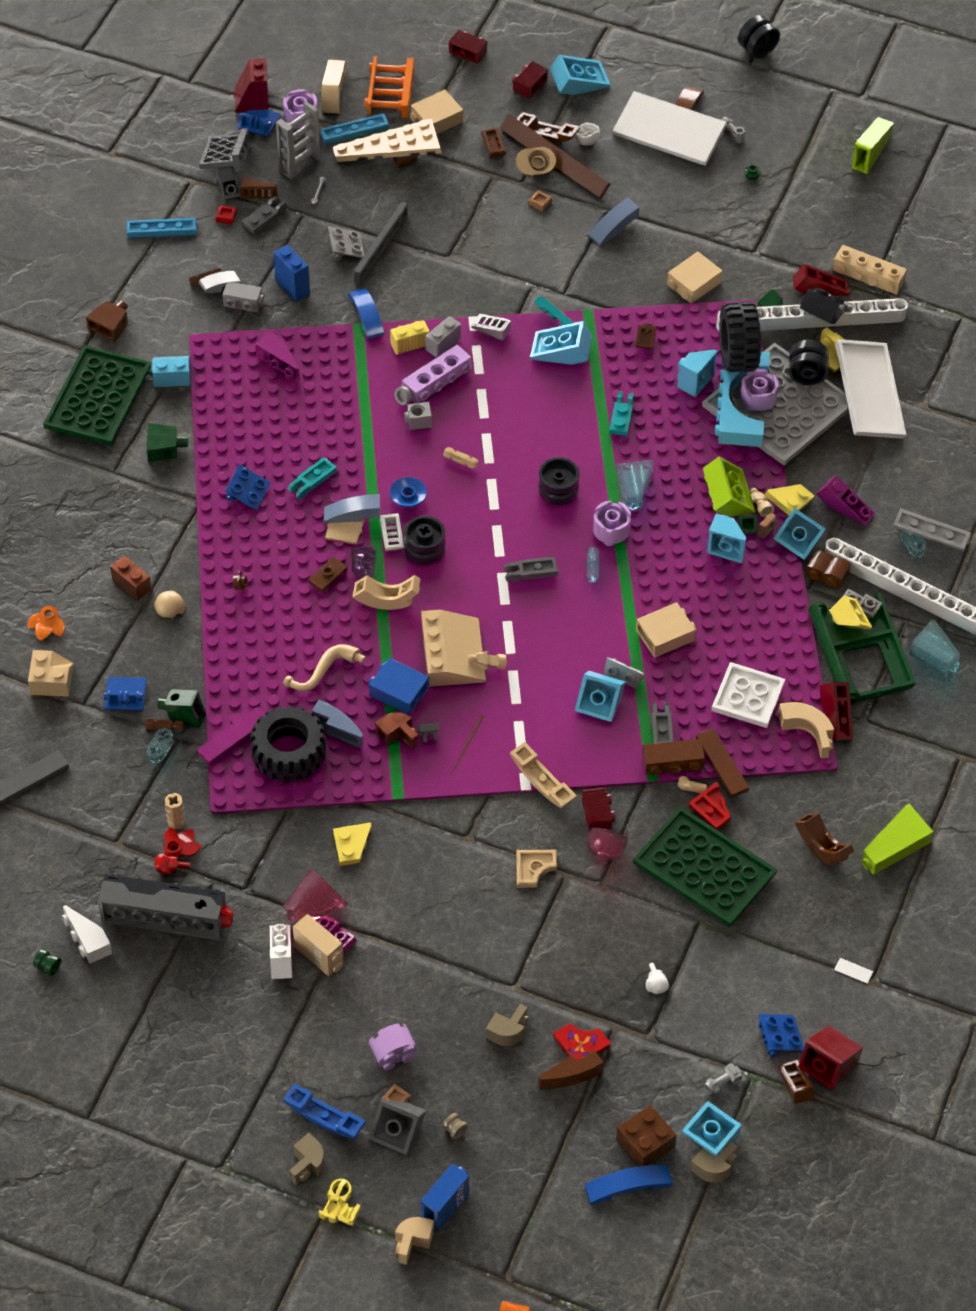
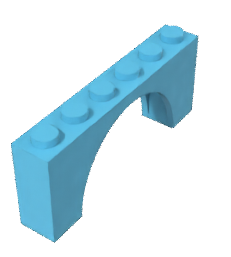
[715,352,770,447]

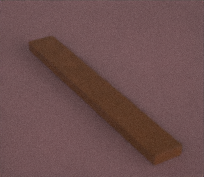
[500,114,611,198]

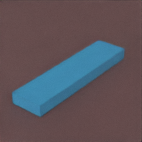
[320,114,389,145]
[127,218,197,238]

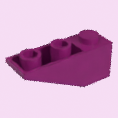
[256,331,300,381]
[816,475,876,526]

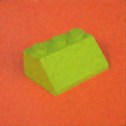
[703,456,756,517]

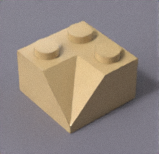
[28,650,73,696]

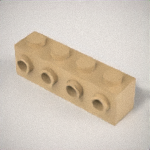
[832,245,907,295]

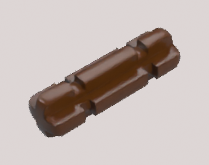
[189,268,222,287]
[145,718,184,732]

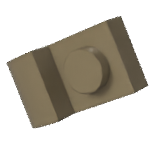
[486,1004,529,1046]
[289,1133,324,1185]
[690,1142,738,1182]

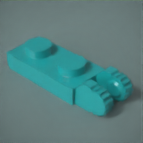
[535,296,574,326]
[609,391,634,436]
[288,457,337,499]

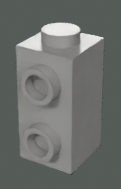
[223,281,264,312]

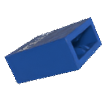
[273,245,310,302]
[368,658,429,715]
[421,1164,469,1231]

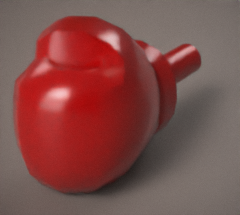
[155,854,190,875]

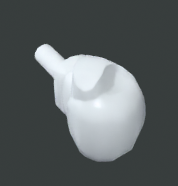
[646,963,669,994]

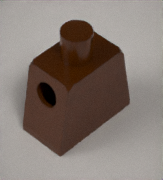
[86,300,128,342]

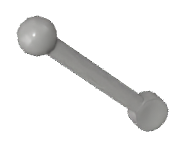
[311,177,326,205]

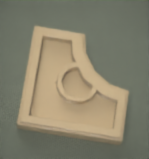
[516,850,557,888]

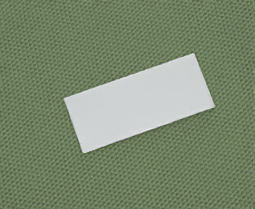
[834,958,873,983]

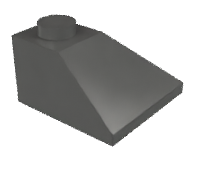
[368,1100,426,1155]

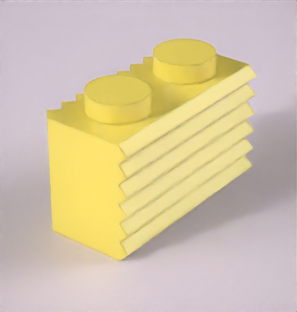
[390,320,429,355]

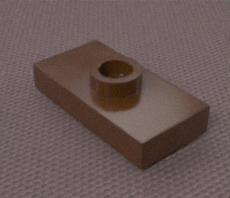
[481,127,506,158]
[308,557,348,593]

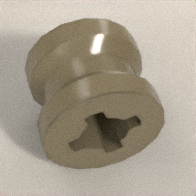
[442,1113,468,1140]

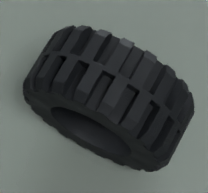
[719,301,761,372]
[250,706,326,782]

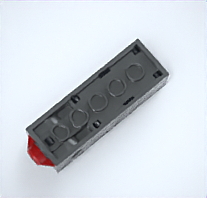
[98,874,233,941]

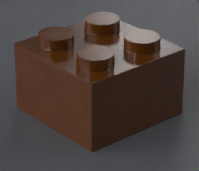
[616,1105,677,1166]

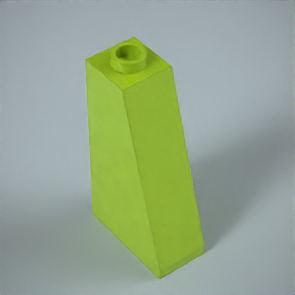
[852,117,894,174]
[862,804,933,875]

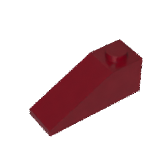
[792,264,850,296]
[820,682,853,740]

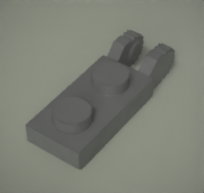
[242,196,287,234]
[503,557,558,582]
[651,702,673,744]

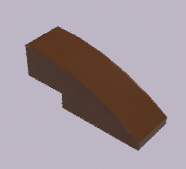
[538,1050,604,1089]

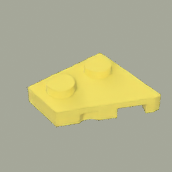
[764,484,814,516]
[333,823,371,866]

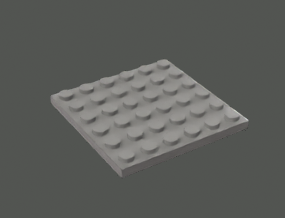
[702,343,849,465]

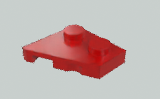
[688,782,731,830]

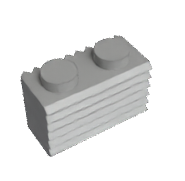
[425,316,461,358]

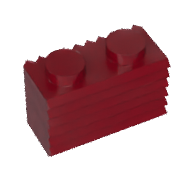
[449,30,487,64]
[512,61,548,99]
[582,788,615,833]

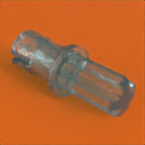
[585,547,600,583]

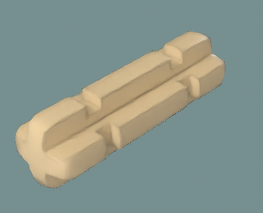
[443,447,478,469]

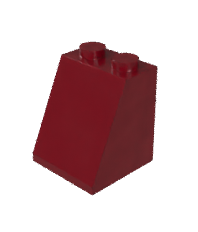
[235,58,269,113]
[798,1025,863,1090]

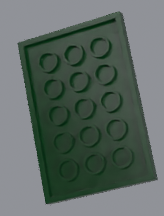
[43,345,152,446]
[632,806,777,927]

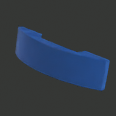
[348,288,385,339]
[283,1084,366,1139]
[585,1165,673,1205]

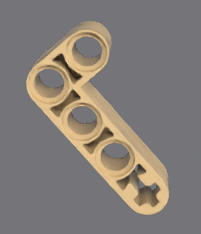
[321,60,346,114]

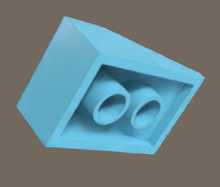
[550,55,611,95]
[530,321,593,365]

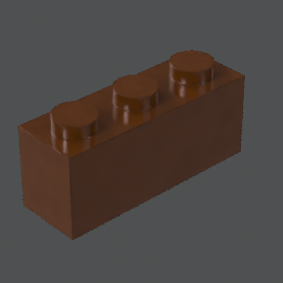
[642,739,705,775]

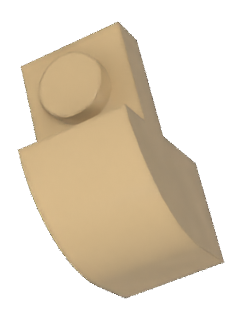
[395,1217,434,1265]

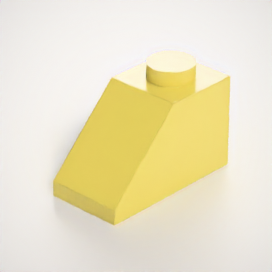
[829,595,872,630]

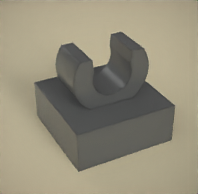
[418,722,440,742]

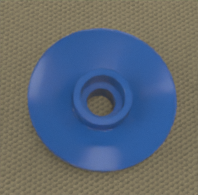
[390,477,427,507]

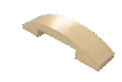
[510,742,577,808]

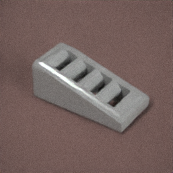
[471,314,511,340]

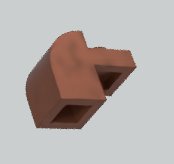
[375,713,419,750]

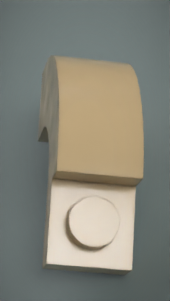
[352,575,420,610]
[778,702,834,759]

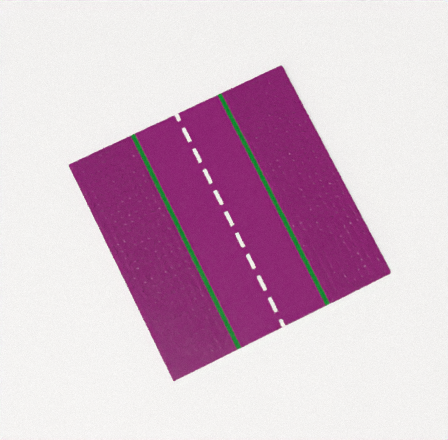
[189,300,838,814]

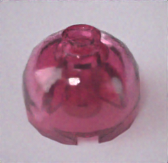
[587,828,628,863]

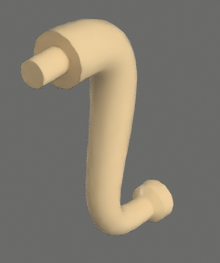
[283,644,366,692]

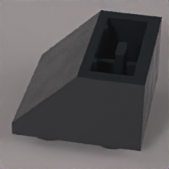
[799,287,848,324]

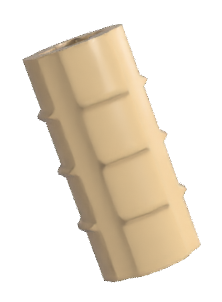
[165,793,185,830]

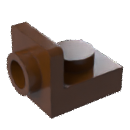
[635,323,657,350]

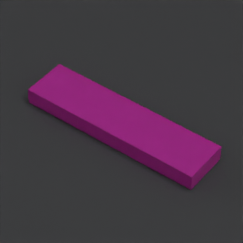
[197,707,265,765]

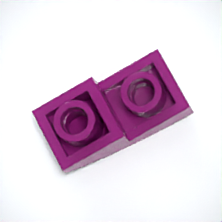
[317,915,357,954]

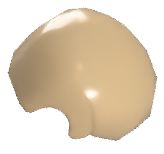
[154,591,185,619]

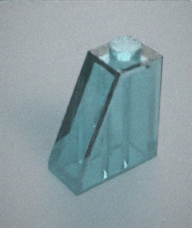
[616,460,654,510]
[909,619,960,677]

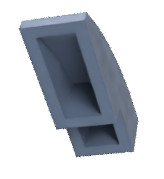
[588,198,639,246]
[324,494,380,524]
[312,700,363,748]

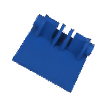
[236,110,281,137]
[225,464,271,511]
[104,677,147,711]
[758,1014,804,1057]

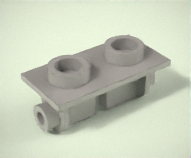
[603,657,645,689]

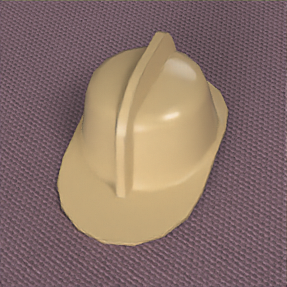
[516,147,556,175]

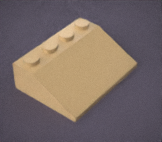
[421,610,486,687]

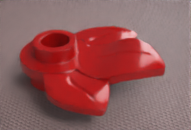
[164,827,201,858]

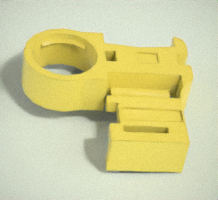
[319,1179,361,1226]

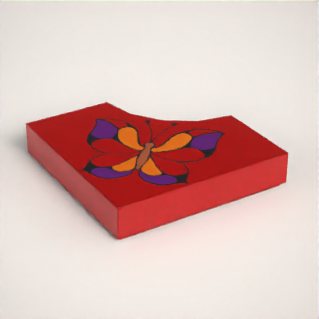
[553,1023,611,1060]

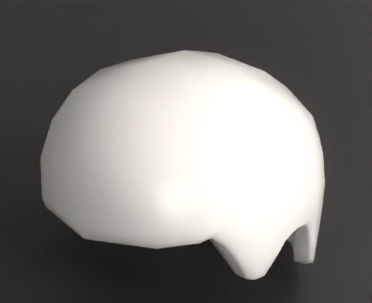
[575,123,600,146]

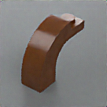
[795,813,854,867]

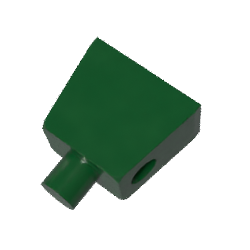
[146,423,188,462]
[157,689,206,728]

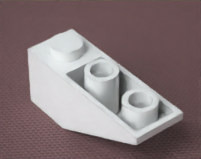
[62,906,112,964]
[270,924,292,979]

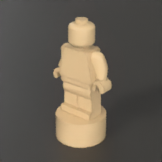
[750,487,774,517]
[468,651,506,670]

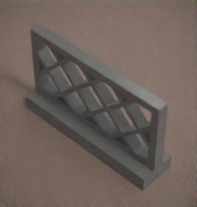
[199,128,251,171]

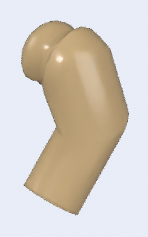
[678,776,707,793]

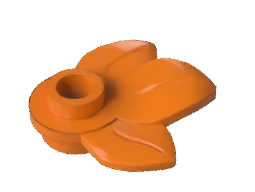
[27,606,65,641]

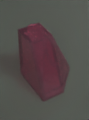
[282,868,348,923]

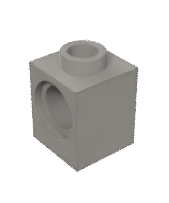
[404,402,432,430]

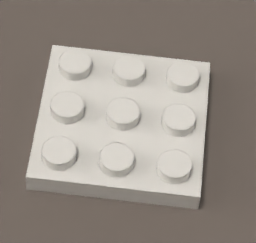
[712,662,785,728]

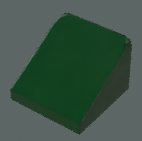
[758,289,783,307]
[737,515,758,534]

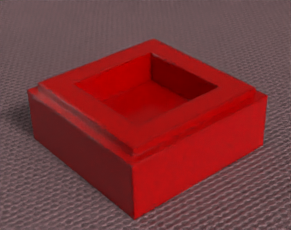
[215,205,237,225]

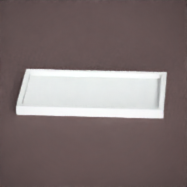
[613,91,727,166]
[835,339,906,439]

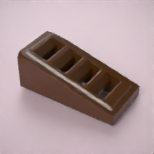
[240,177,278,199]
[778,1060,814,1104]

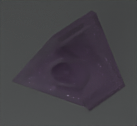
[351,547,377,579]

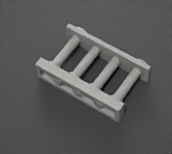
[276,101,320,180]

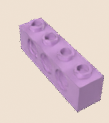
[402,345,471,403]

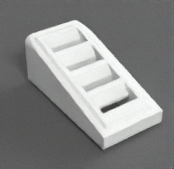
[380,513,404,551]

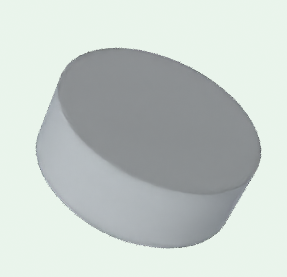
[395,386,413,405]

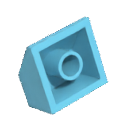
[677,350,717,397]
[152,356,190,387]
[774,508,825,560]
[707,514,746,563]
[575,671,626,722]
[682,1101,742,1156]

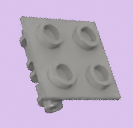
[328,226,365,261]

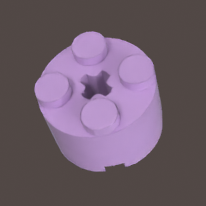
[283,89,318,129]
[740,369,778,411]
[593,501,631,546]
[369,1024,417,1071]

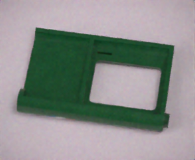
[808,592,916,705]

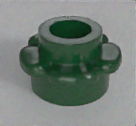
[744,164,761,180]

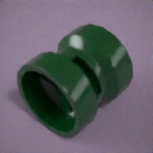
[33,949,62,976]

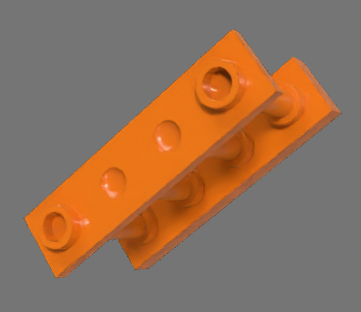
[364,56,414,118]

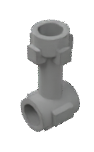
[721,117,746,144]
[704,1063,743,1095]

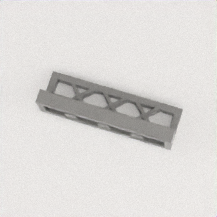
[894,508,971,551]

